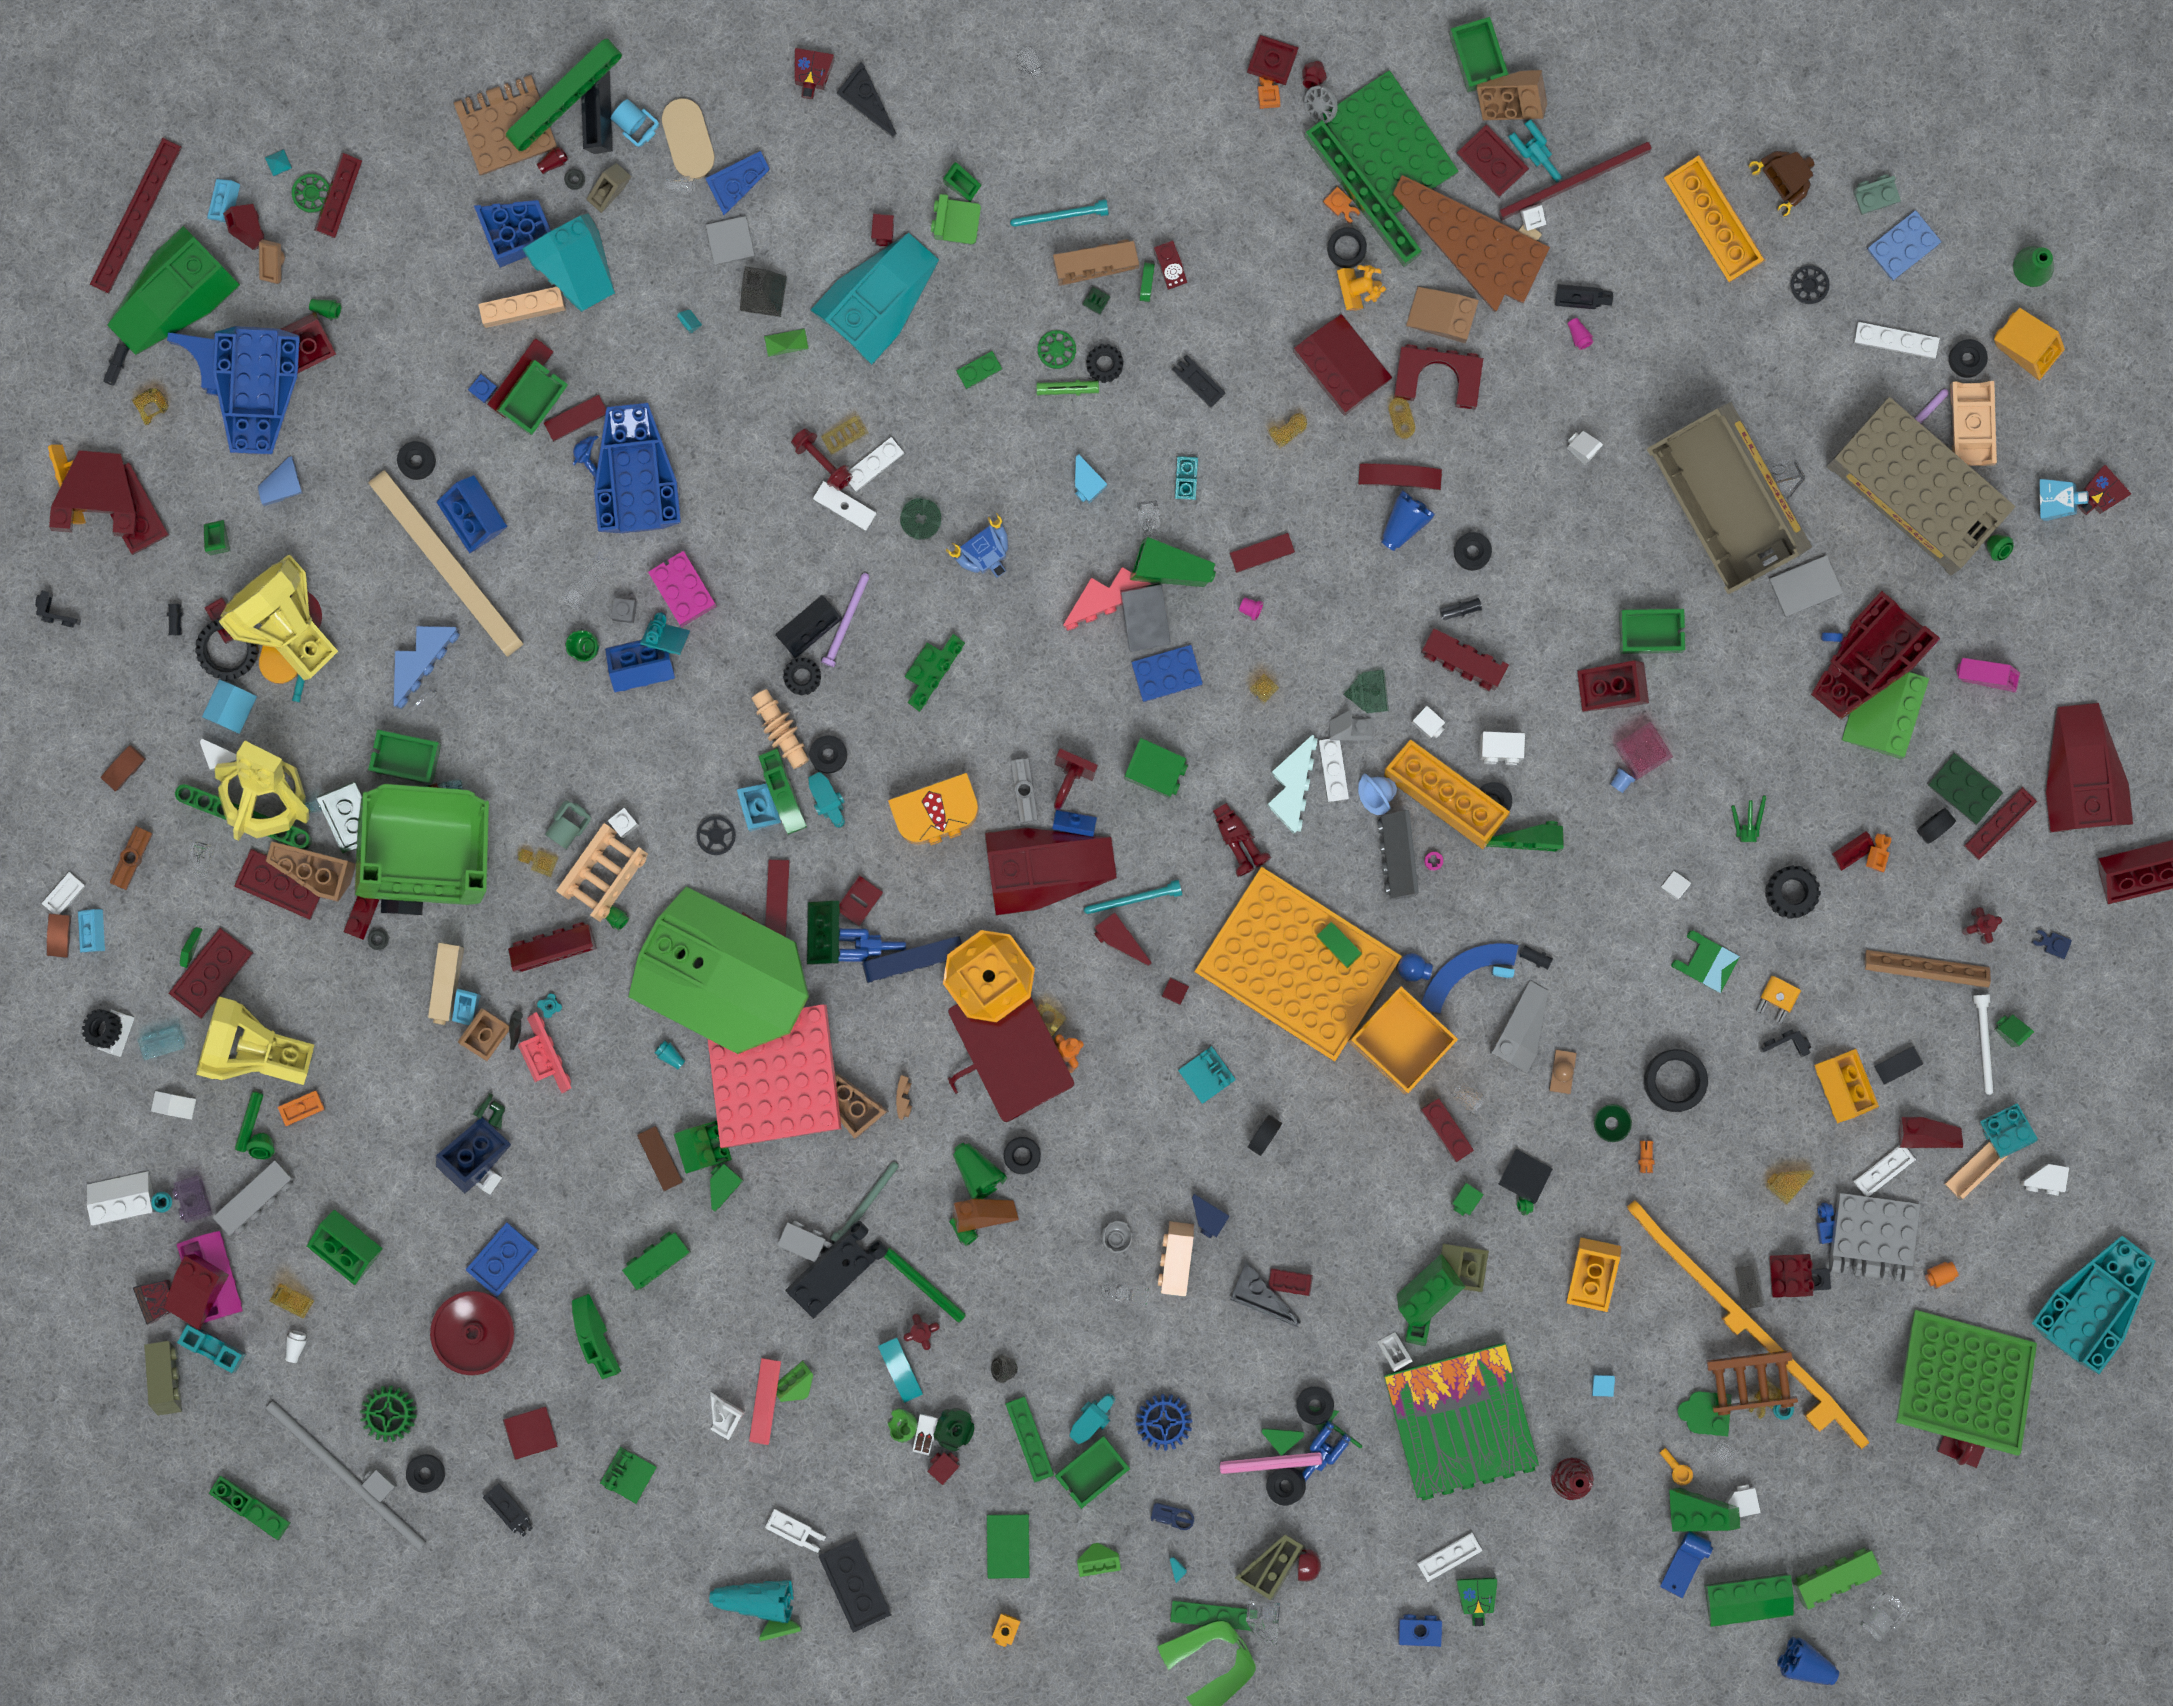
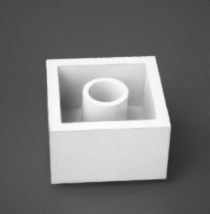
[1479,732,1525,765]

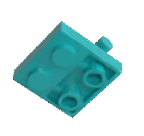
[1980,1103,2038,1159]

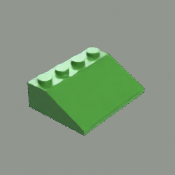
[1842,672,1929,759]

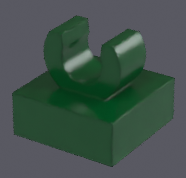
[1082,287,1111,315]

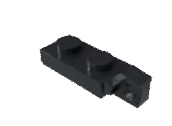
[1555,284,1613,309]

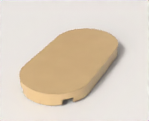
[662,99,715,179]

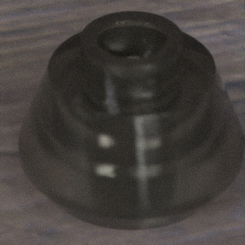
[991,1355,1018,1383]

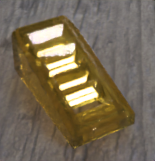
[821,416,869,455]

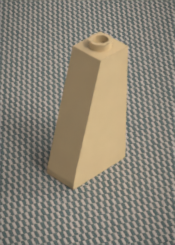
[428,943,464,1025]

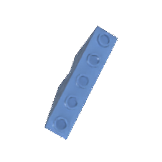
[394,626,460,709]

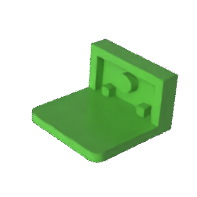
[931,194,981,245]

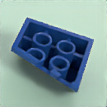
[474,200,552,268]

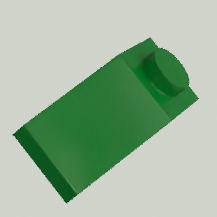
[1994,1014,2034,1047]
[710,1164,744,1212]

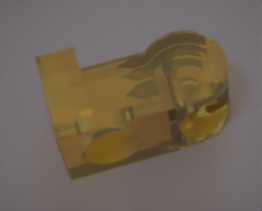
[1268,413,1307,449]

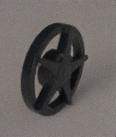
[696,816,736,855]

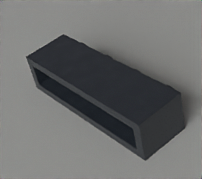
[581,71,613,154]

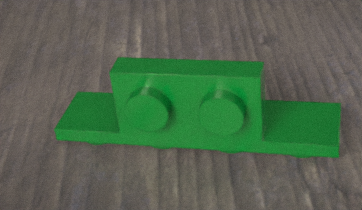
[905,634,965,712]

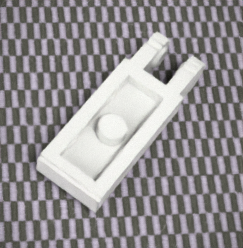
[765,1509,826,1553]

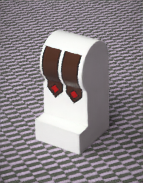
[913,1414,939,1456]

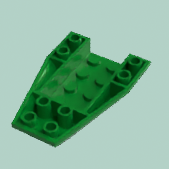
[107,226,240,355]

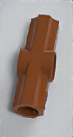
[109,826,153,890]

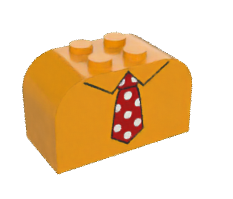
[888,773,979,845]

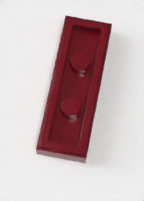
[544,395,606,442]
[1230,533,1295,573]

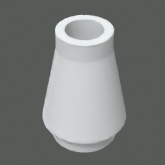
[285,1330,307,1363]

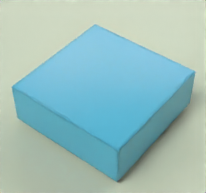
[1491,966,1515,979]

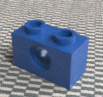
[1398,1614,1442,1647]

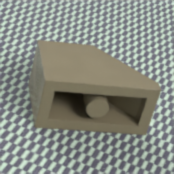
[586,163,632,213]

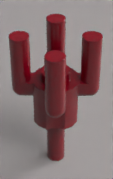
[1962,907,2002,944]
[903,1313,940,1350]

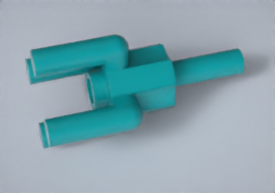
[1508,119,1563,183]

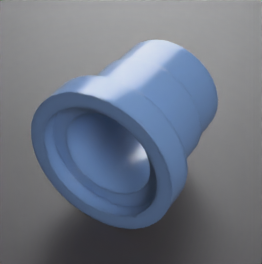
[1610,768,1636,793]

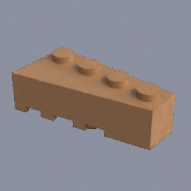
[1053,239,1139,286]

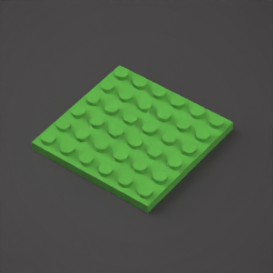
[1896,1310,2037,1456]

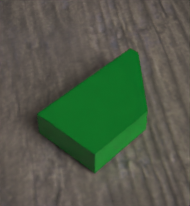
[179,927,203,968]

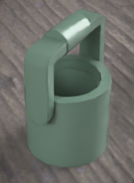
[544,801,591,850]

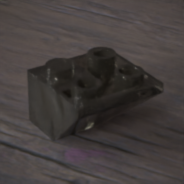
[740,266,787,317]

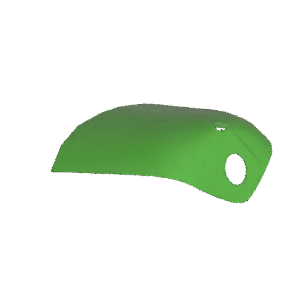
[1157,1621,1256,1706]

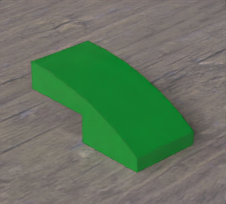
[1317,922,1362,968]

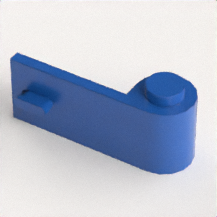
[1660,1531,1713,1598]

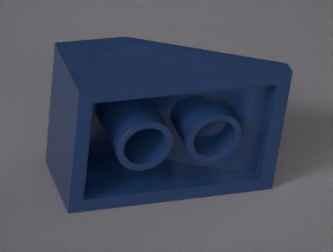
[436,1117,511,1194]

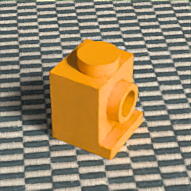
[992,1613,1021,1647]

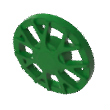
[292,174,329,213]
[1038,330,1076,369]

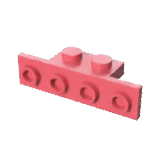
[518,1012,572,1093]

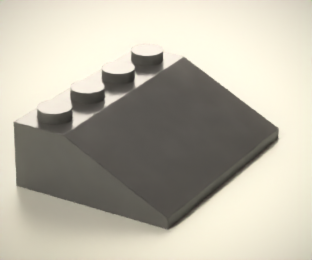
[1377,810,1419,900]

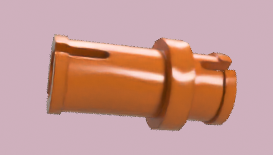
[1638,1141,1655,1173]

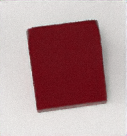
[1162,978,1189,1005]

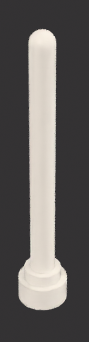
[1973,994,1993,1095]

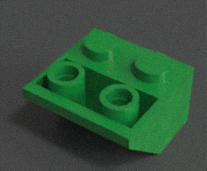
[674,1121,732,1174]

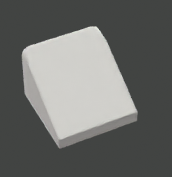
[1661,871,1691,900]
[476,1169,502,1194]

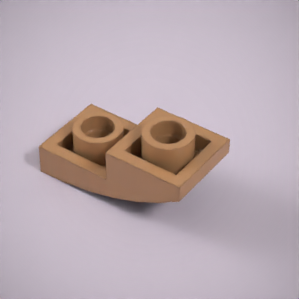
[896,1075,912,1120]

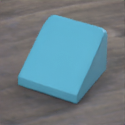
[1592,1375,1615,1397]

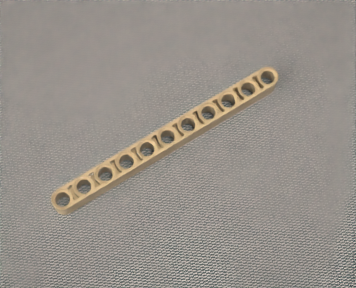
[368,470,524,657]

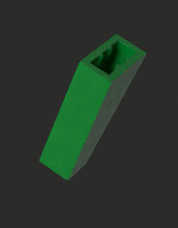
[1130,537,1216,587]

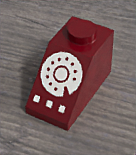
[1154,241,1187,290]

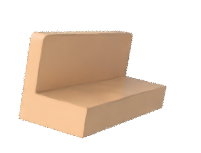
[1945,1141,2008,1199]

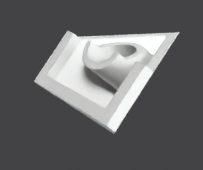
[710,1392,745,1440]

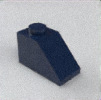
[1192,1194,1230,1239]

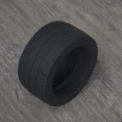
[1644,1049,1708,1112]

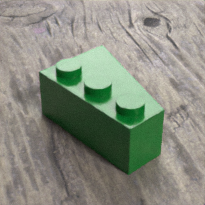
[1669,1488,1740,1532]

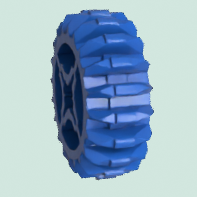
[1136,1394,1192,1451]

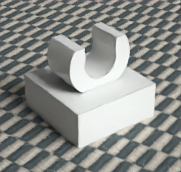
[1520,204,1546,231]

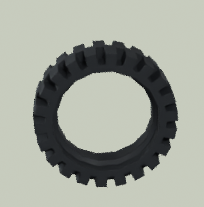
[195,618,259,680]

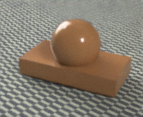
[259,239,285,284]
[1549,1050,1577,1094]

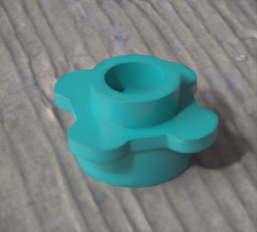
[537,994,562,1018]

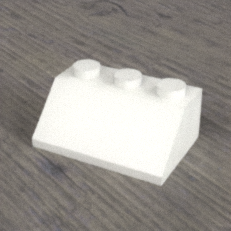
[87,1171,157,1226]

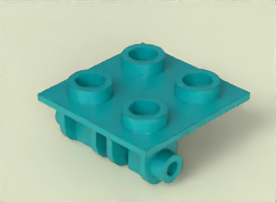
[640,612,690,655]
[1178,1046,1236,1104]

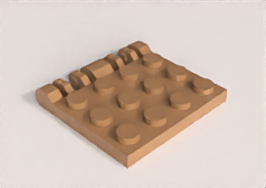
[454,75,557,176]

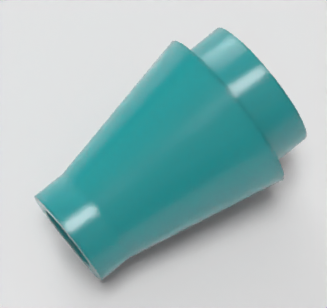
[654,1040,686,1070]
[151,1192,172,1213]

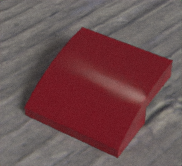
[503,1407,558,1460]

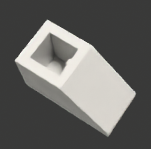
[2020,1164,2069,1196]

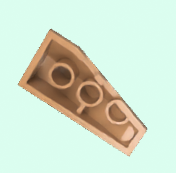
[266,841,356,902]

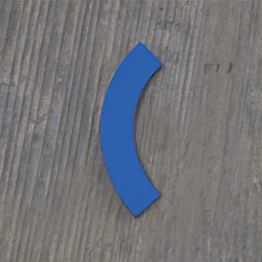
[1421,943,1518,1014]

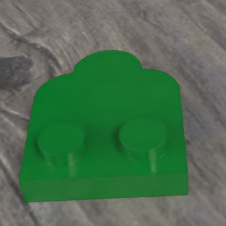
[1677,1391,1732,1437]

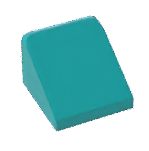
[677,309,702,334]
[1170,1556,1187,1583]

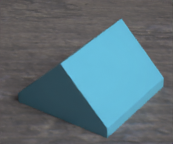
[202,679,257,734]
[737,784,781,832]

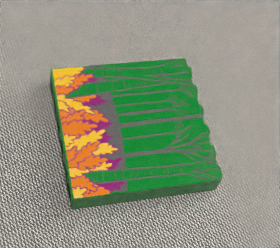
[1384,1342,1539,1501]

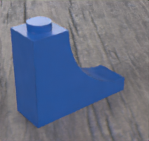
[167,333,218,396]

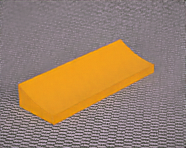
[1664,155,1766,283]
[1384,739,1510,849]

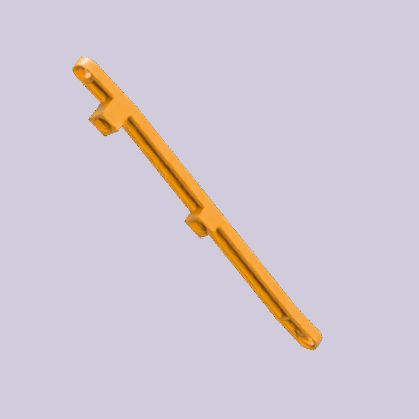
[1627,1200,1869,1450]

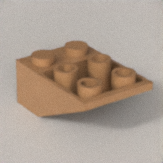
[1477,70,1547,120]

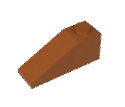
[953,1199,1019,1233]

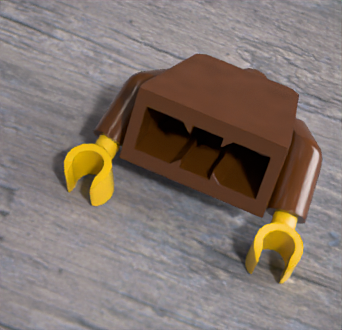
[1749,151,1815,217]

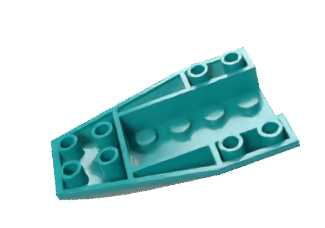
[811,233,939,365]
[2031,1236,2156,1375]

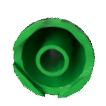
[2013,246,2054,287]
[953,1142,1007,1199]

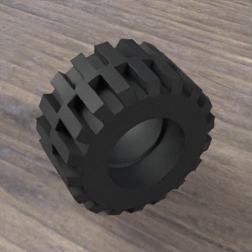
[1765,865,1821,919]

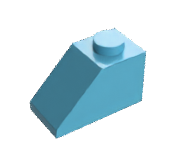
[1075,455,1107,504]

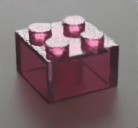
[1614,722,1673,781]

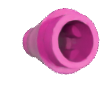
[1567,318,1594,350]

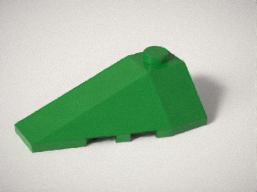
[1486,821,1564,852]

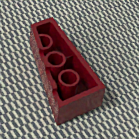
[1421,629,1509,692]

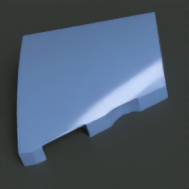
[258,456,303,506]

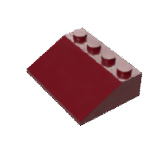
[1293,314,1392,416]

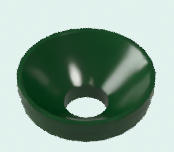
[1594,1104,1632,1142]

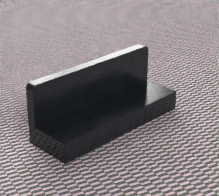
[775,595,843,659]

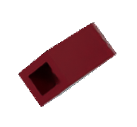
[223,204,264,250]

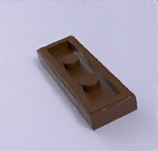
[637,1126,683,1192]

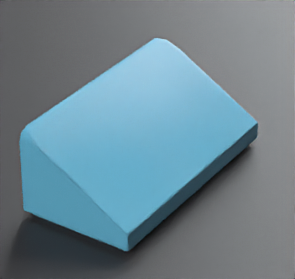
[207,179,240,223]
[78,909,105,953]

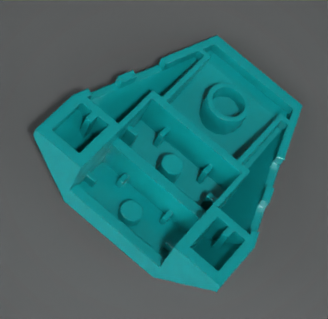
[523,213,615,312]

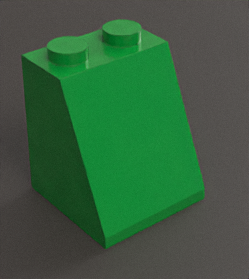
[1124,738,1188,798]

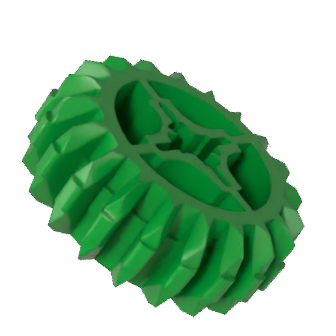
[360,1385,417,1442]

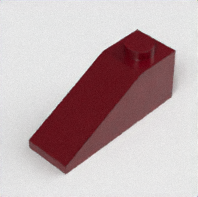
[1094,913,1152,966]
[1899,1117,1963,1148]

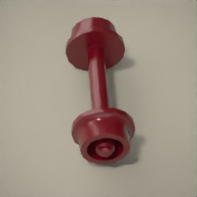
[791,429,853,491]

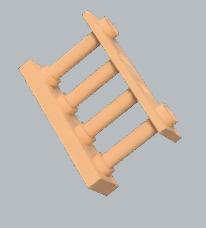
[556,823,648,922]

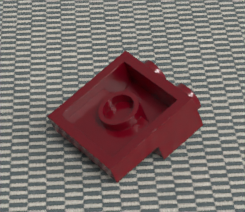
[1770,1254,1814,1298]

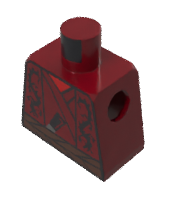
[133,1280,171,1325]

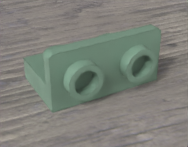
[1853,174,1901,215]

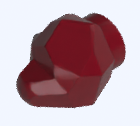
[1302,61,1327,89]

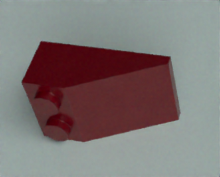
[1577,660,1649,712]
[164,1254,229,1330]

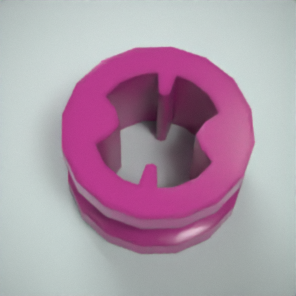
[1424,852,1443,871]

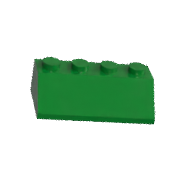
[1704,1573,1794,1627]

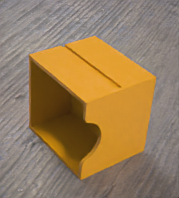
[1348,986,1458,1095]

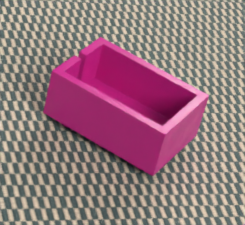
[648,551,717,628]

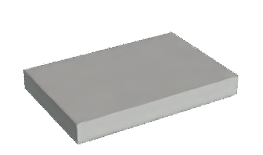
[1769,555,1843,617]

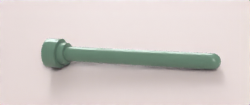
[830,1162,899,1242]

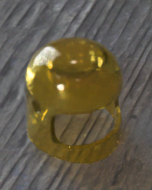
[132,387,168,426]

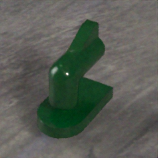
[472,1093,505,1129]

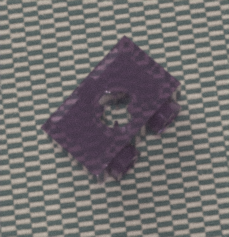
[172,1175,213,1223]

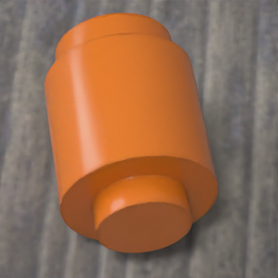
[1925,1262,1958,1288]

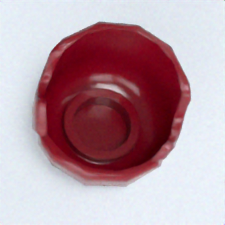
[1298,1549,1321,1582]

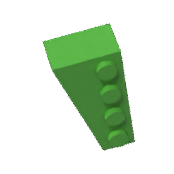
[1793,1548,1882,1610]

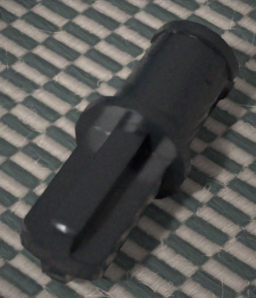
[103,344,129,386]
[1440,598,1482,620]

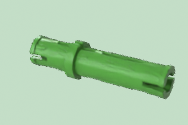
[1037,379,1099,396]

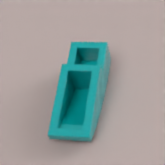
[878,1337,923,1403]

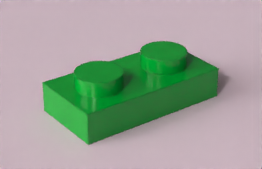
[956,351,1002,389]

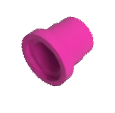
[1239,597,1263,621]

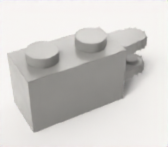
[777,1220,833,1262]

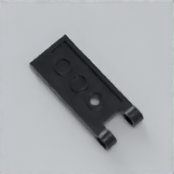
[785,1221,888,1319]

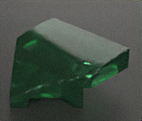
[1343,670,1389,714]

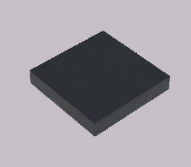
[1498,1149,1553,1204]

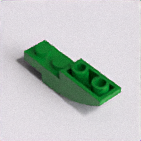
[758,749,807,835]
[572,1294,621,1380]
[209,1476,291,1540]

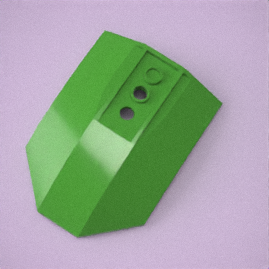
[628,886,809,1054]

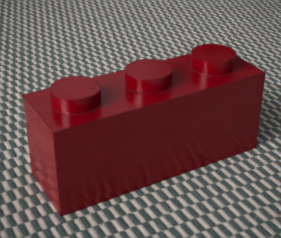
[1420,1098,1474,1162]

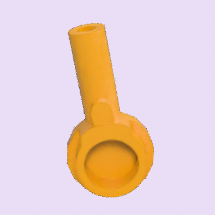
[1659,1448,1693,1486]

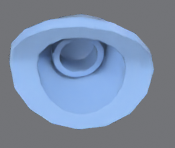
[1358,773,1397,815]

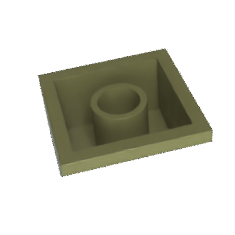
[1441,1244,1489,1292]

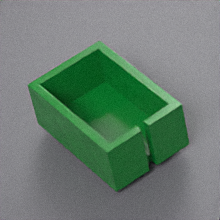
[1449,17,1509,93]
[496,360,568,435]
[1619,609,1685,654]
[368,730,441,785]
[1055,1435,1130,1509]

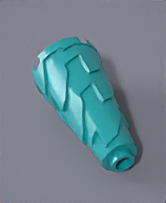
[709,1580,794,1623]

